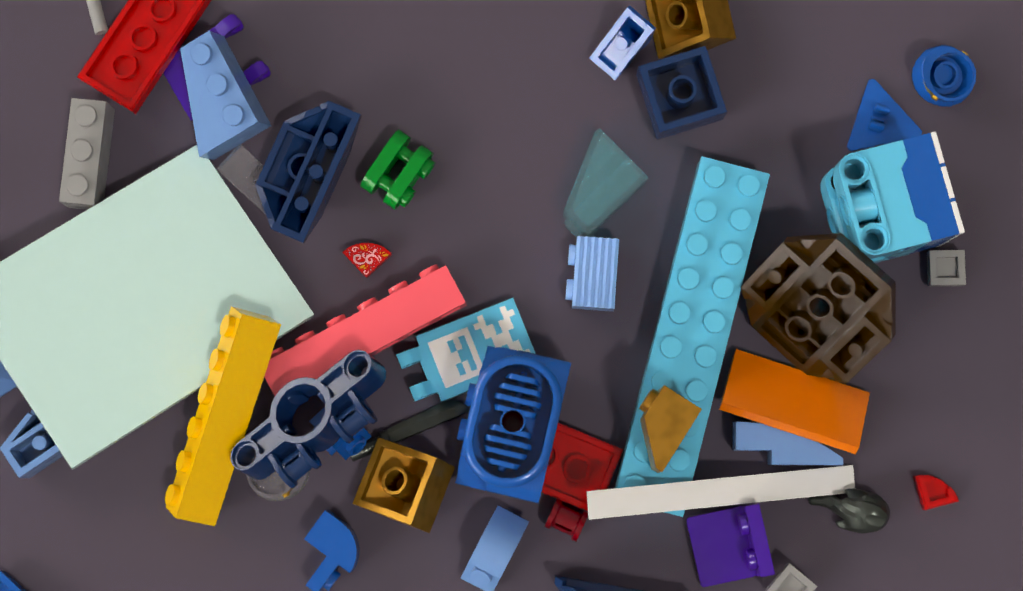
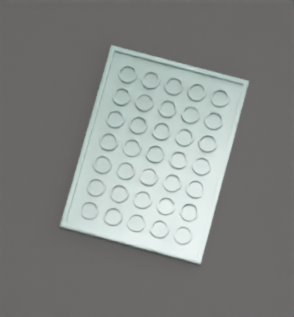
[0,145,314,470]

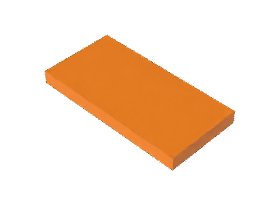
[719,349,870,454]

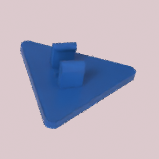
[847,79,922,151]

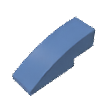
[732,421,843,466]

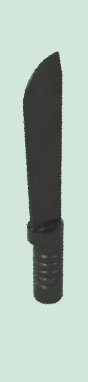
[351,400,469,462]

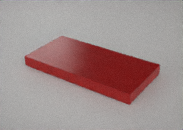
[77,0,212,114]
[502,411,623,511]

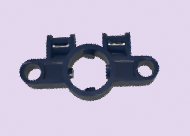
[230,350,386,488]

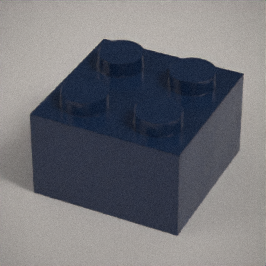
[636,46,727,140]

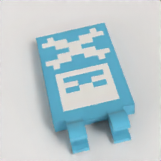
[396,298,536,402]

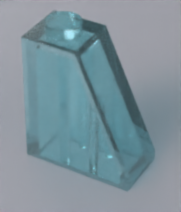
[563,128,649,237]

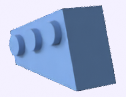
[180,31,272,160]
[0,410,63,478]

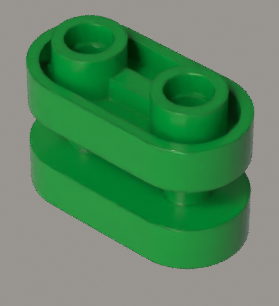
[360,130,436,210]

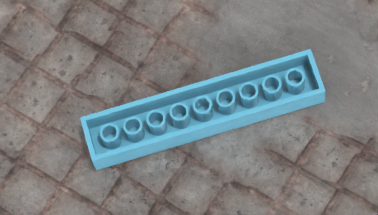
[615,156,770,517]

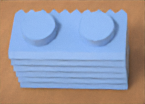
[565,236,619,312]

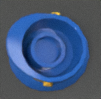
[912,45,976,107]

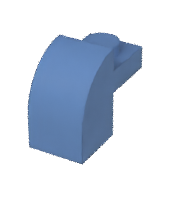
[461,506,529,591]

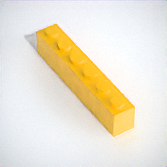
[165,306,281,526]

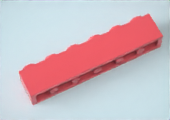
[264,264,467,396]

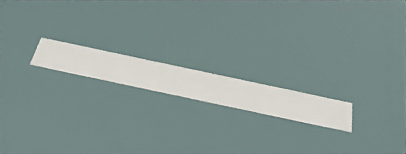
[587,465,855,520]

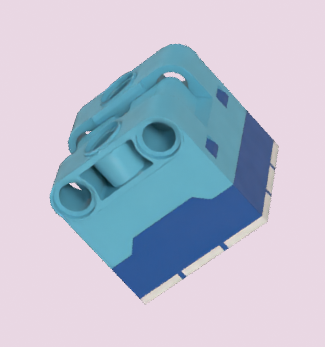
[820,131,965,263]

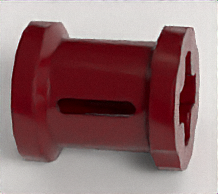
[544,499,588,542]

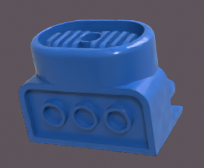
[455,346,571,503]

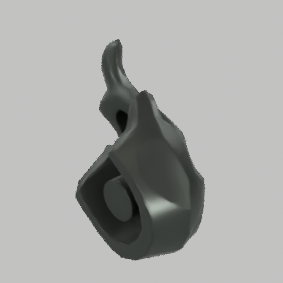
[808,488,890,534]

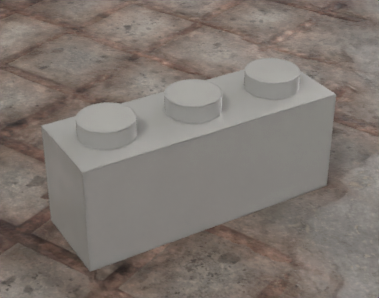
[59,98,115,210]

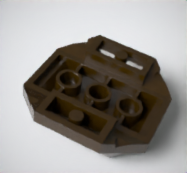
[741,233,896,383]

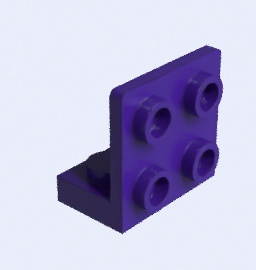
[686,503,775,587]

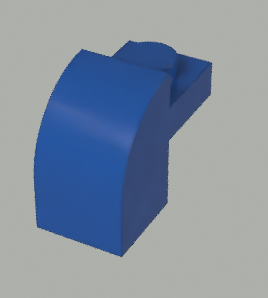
[304,510,360,591]

